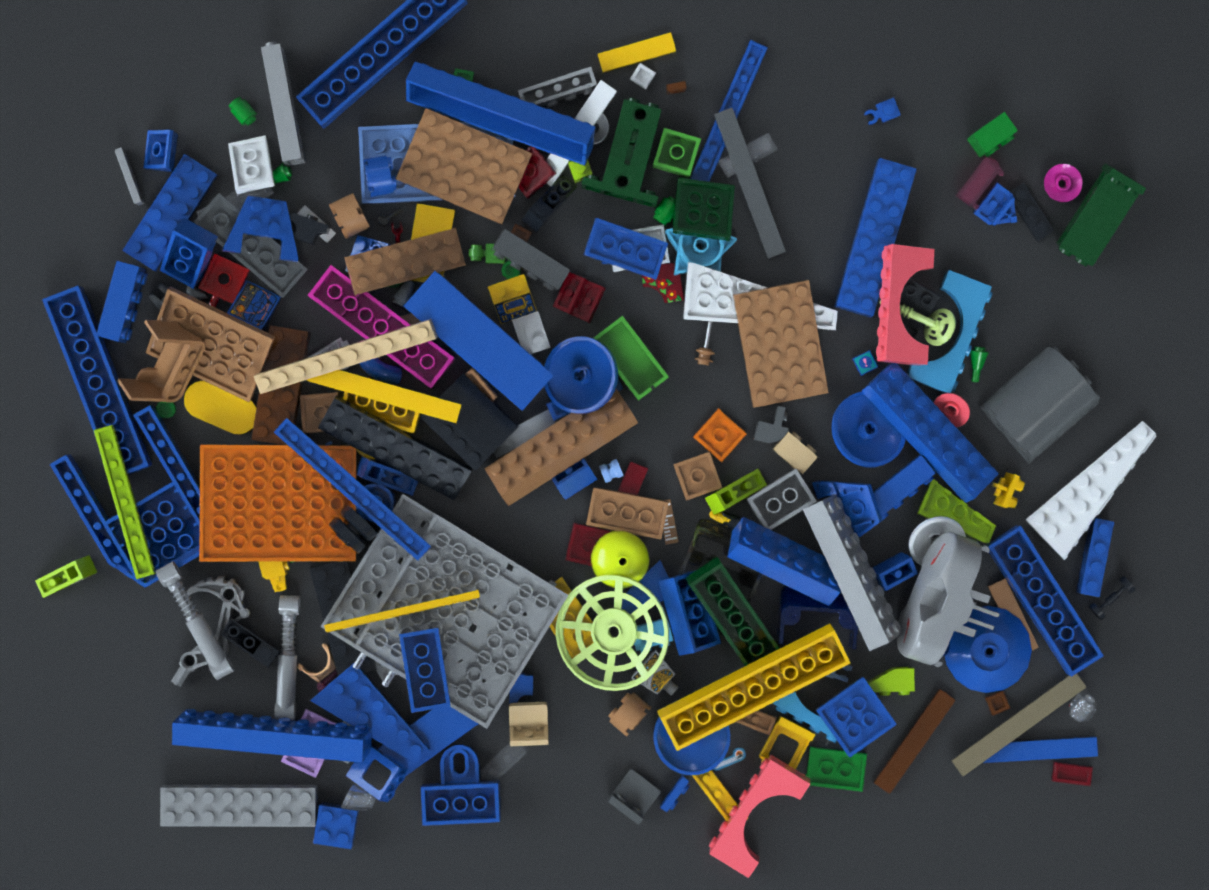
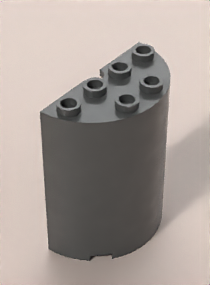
[979,347,1100,464]

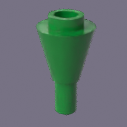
[272,163,293,184]
[970,346,989,382]

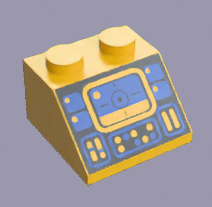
[488,274,537,324]

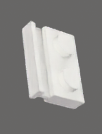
[512,311,551,354]

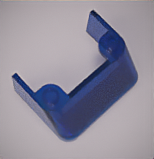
[777,586,858,649]

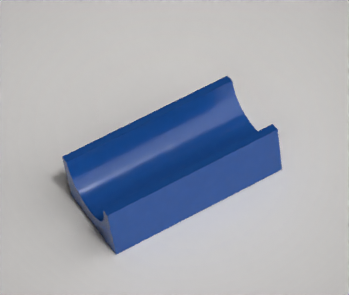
[404,271,554,411]

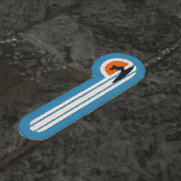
[713,748,746,771]

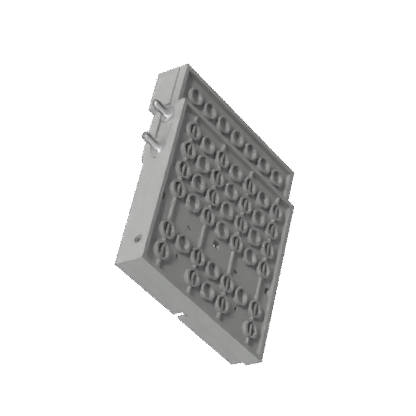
[320,494,568,729]

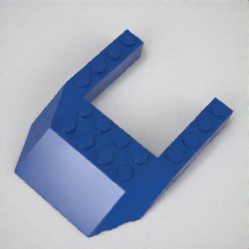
[50,405,200,588]

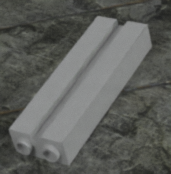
[261,42,306,166]

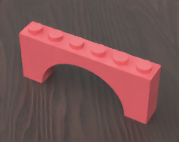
[876,244,935,366]
[709,755,811,878]

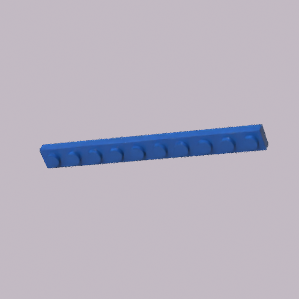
[274,418,431,561]

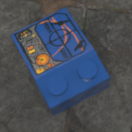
[227,280,281,331]

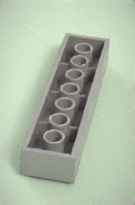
[803,494,902,651]
[160,784,318,827]

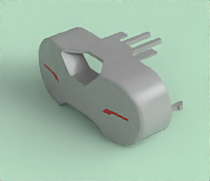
[897,532,999,667]

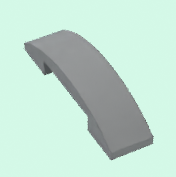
[494,410,562,458]

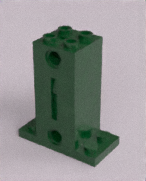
[581,98,662,208]
[1056,163,1146,267]

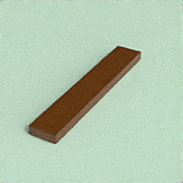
[873,689,956,794]

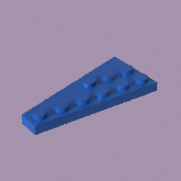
[310,662,430,763]

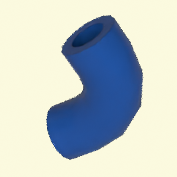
[359,357,402,385]

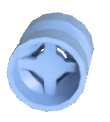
[599,459,623,483]

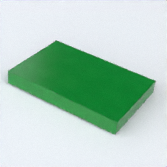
[806,746,867,792]

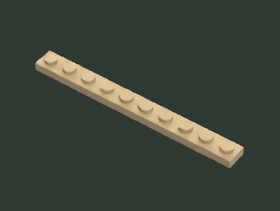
[253,319,438,394]

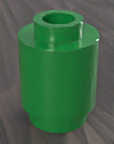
[229,97,257,126]
[653,196,675,226]

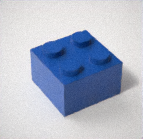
[313,802,359,849]

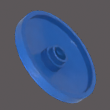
[544,336,618,414]
[832,392,906,468]
[653,699,730,775]

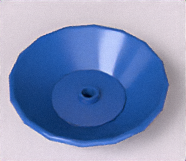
[945,606,1032,693]

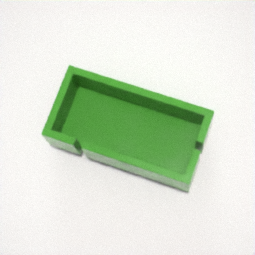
[593,316,669,401]

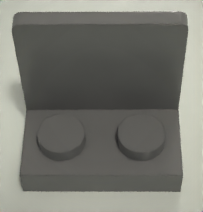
[608,769,661,825]

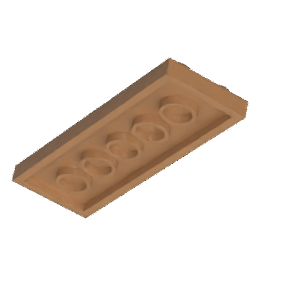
[344,228,466,295]

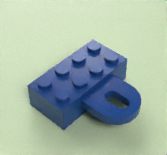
[421,744,501,826]

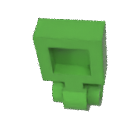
[468,244,505,264]

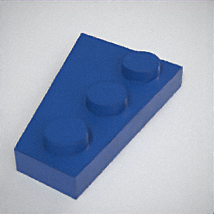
[622,560,669,614]

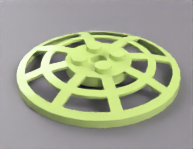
[556,575,669,691]

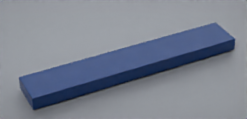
[983,736,1098,763]

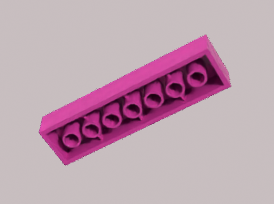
[307,265,455,389]

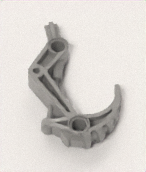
[171,576,251,687]

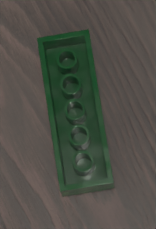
[685,557,780,666]

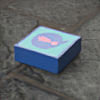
[852,350,878,376]

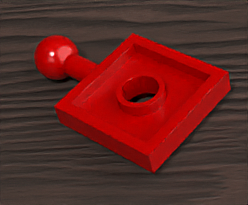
[199,253,250,308]

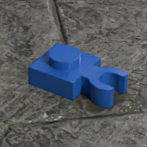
[864,98,901,125]

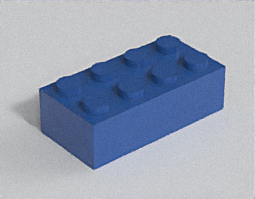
[96,261,148,344]
[658,570,721,656]
[399,628,451,713]

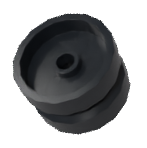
[328,505,378,554]

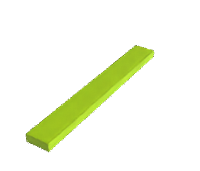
[94,425,156,579]

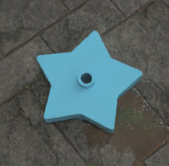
[665,228,737,275]

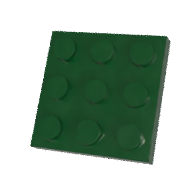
[672,177,735,241]

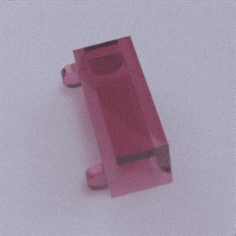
[955,157,1004,210]

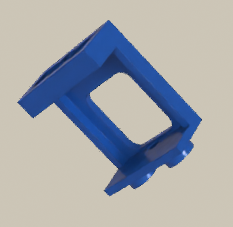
[346,744,408,803]

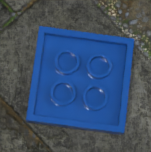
[816,676,897,758]

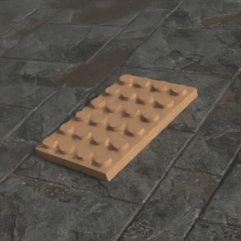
[396,108,532,225]
[733,280,829,408]
[146,286,275,402]

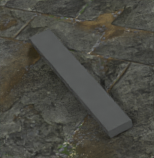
[714,108,786,259]

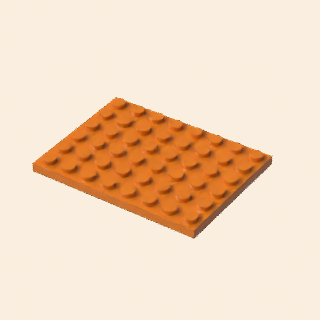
[199,445,356,562]

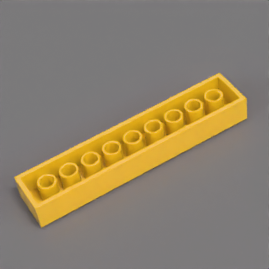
[657,624,850,751]

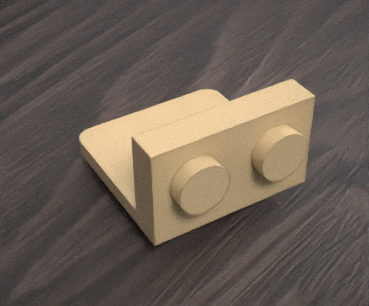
[509,702,549,746]

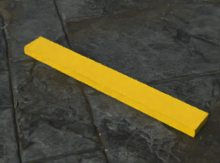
[307,370,462,423]
[324,590,480,632]

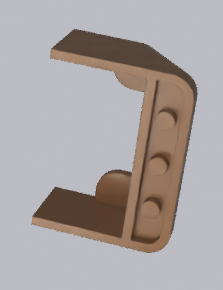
[117,320,205,402]

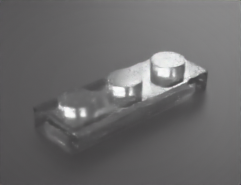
[718,133,778,178]

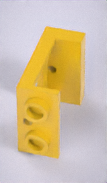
[759,715,816,769]

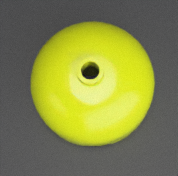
[591,531,649,589]

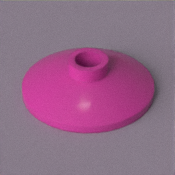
[1044,164,1083,202]

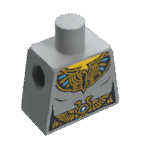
[631,649,678,695]

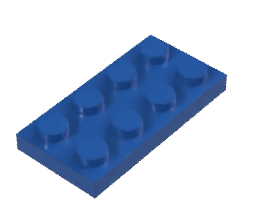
[583,218,668,280]

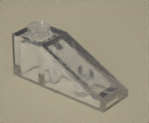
[341,782,376,811]

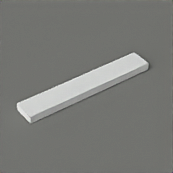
[547,80,617,186]

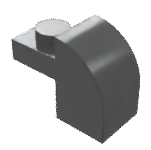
[753,406,789,443]

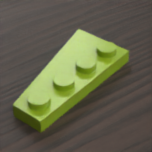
[917,479,996,544]

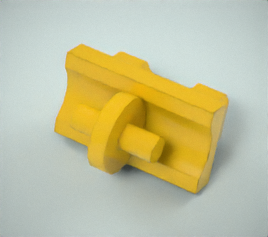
[991,472,1025,508]

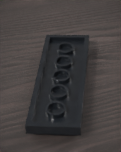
[310,561,377,676]

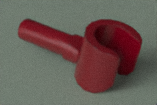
[391,221,403,244]

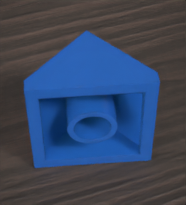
[143,130,178,172]

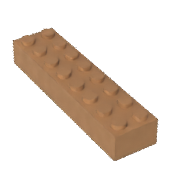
[484,389,638,506]

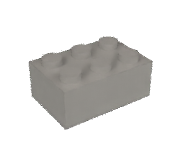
[746,469,817,530]

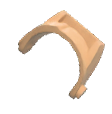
[297,643,336,683]

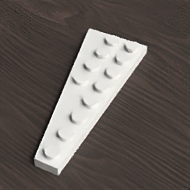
[683,262,838,330]
[1026,421,1156,560]

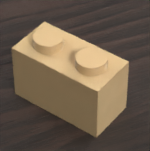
[772,431,817,474]

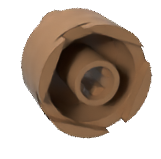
[329,193,370,239]
[608,693,652,737]

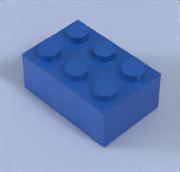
[160,218,218,289]

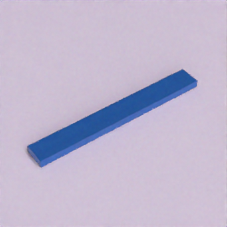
[690,40,768,182]

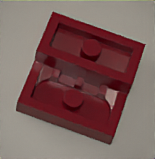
[553,272,606,323]

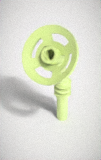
[879,300,956,346]

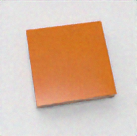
[693,408,747,462]

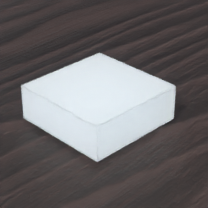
[630,63,656,90]

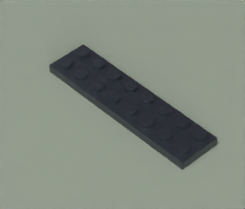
[318,395,472,500]

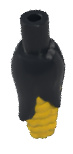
[709,511,742,530]

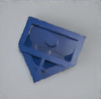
[973,182,1017,226]

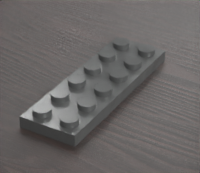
[194,193,308,298]

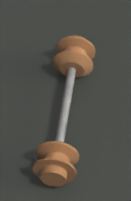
[694,321,715,366]

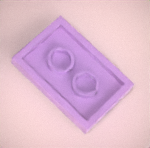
[281,708,337,778]

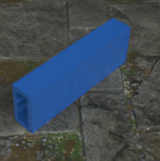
[379,706,478,776]

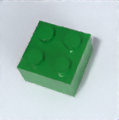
[967,112,1018,158]

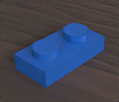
[660,774,690,812]

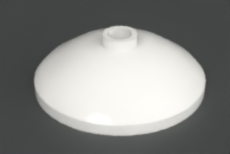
[909,517,966,566]

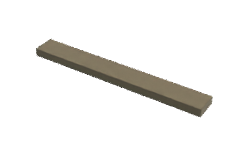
[951,673,1086,776]

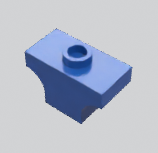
[509,672,533,704]

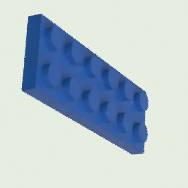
[122,154,218,272]

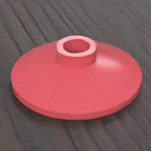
[933,393,970,428]

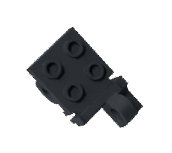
[900,278,940,339]

